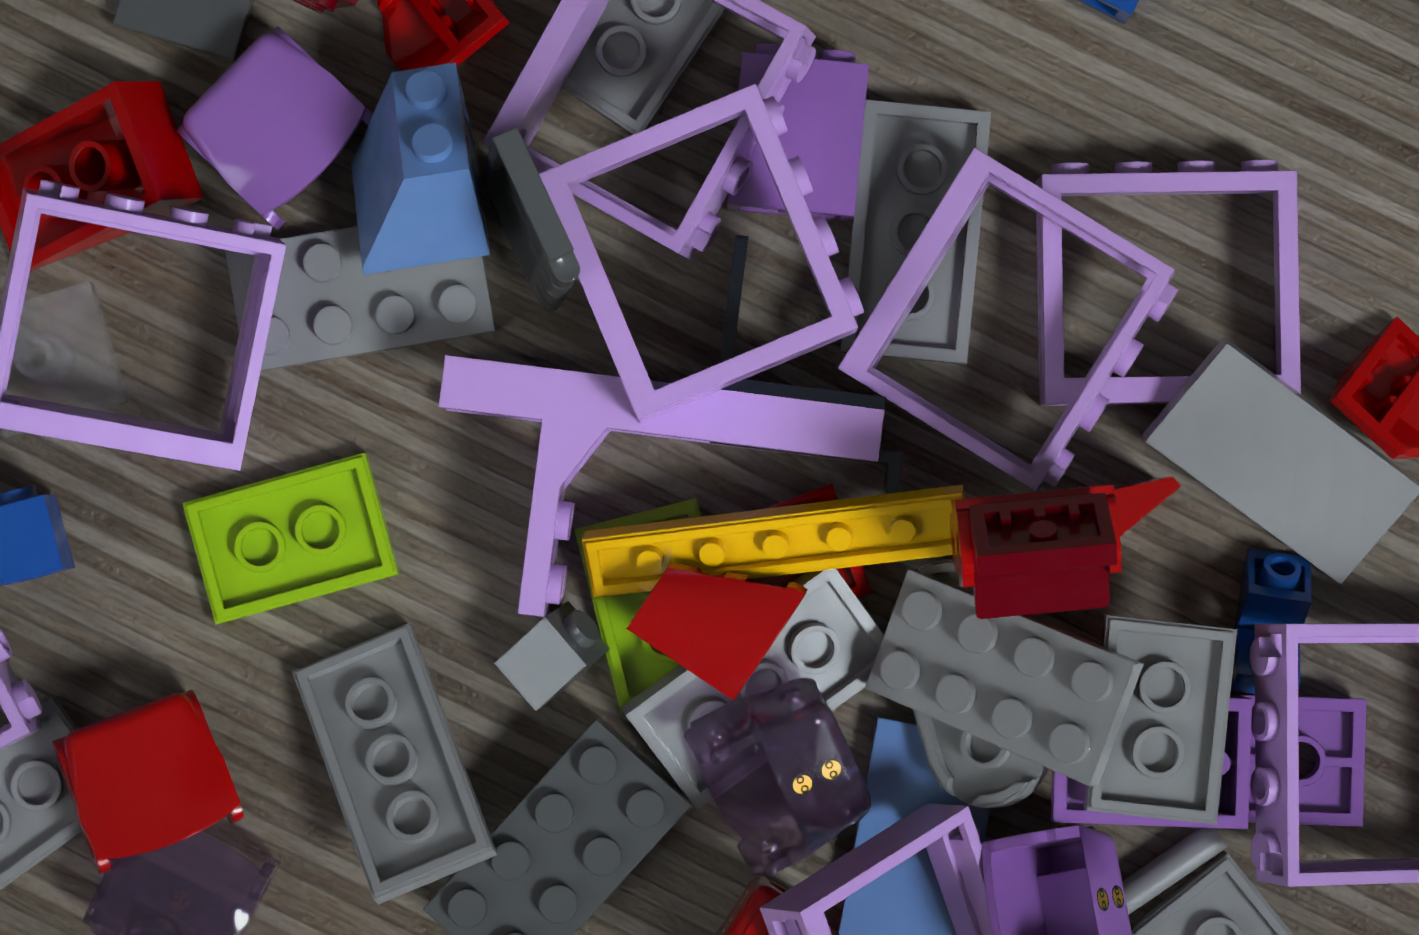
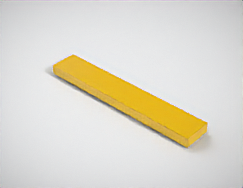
[582,485,965,598]

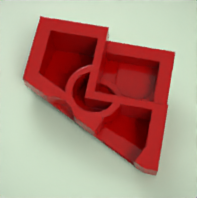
[626,563,808,701]

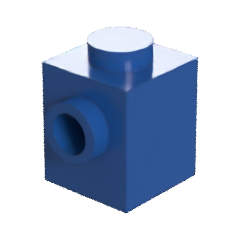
[0,486,75,585]

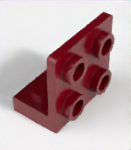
[969,493,1117,619]

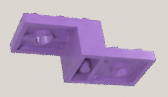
[1050,694,1367,829]

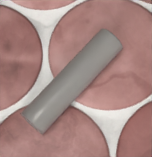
[1122,827,1227,915]

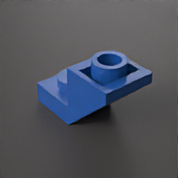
[1232,548,1312,694]

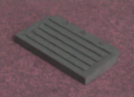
[481,127,580,311]

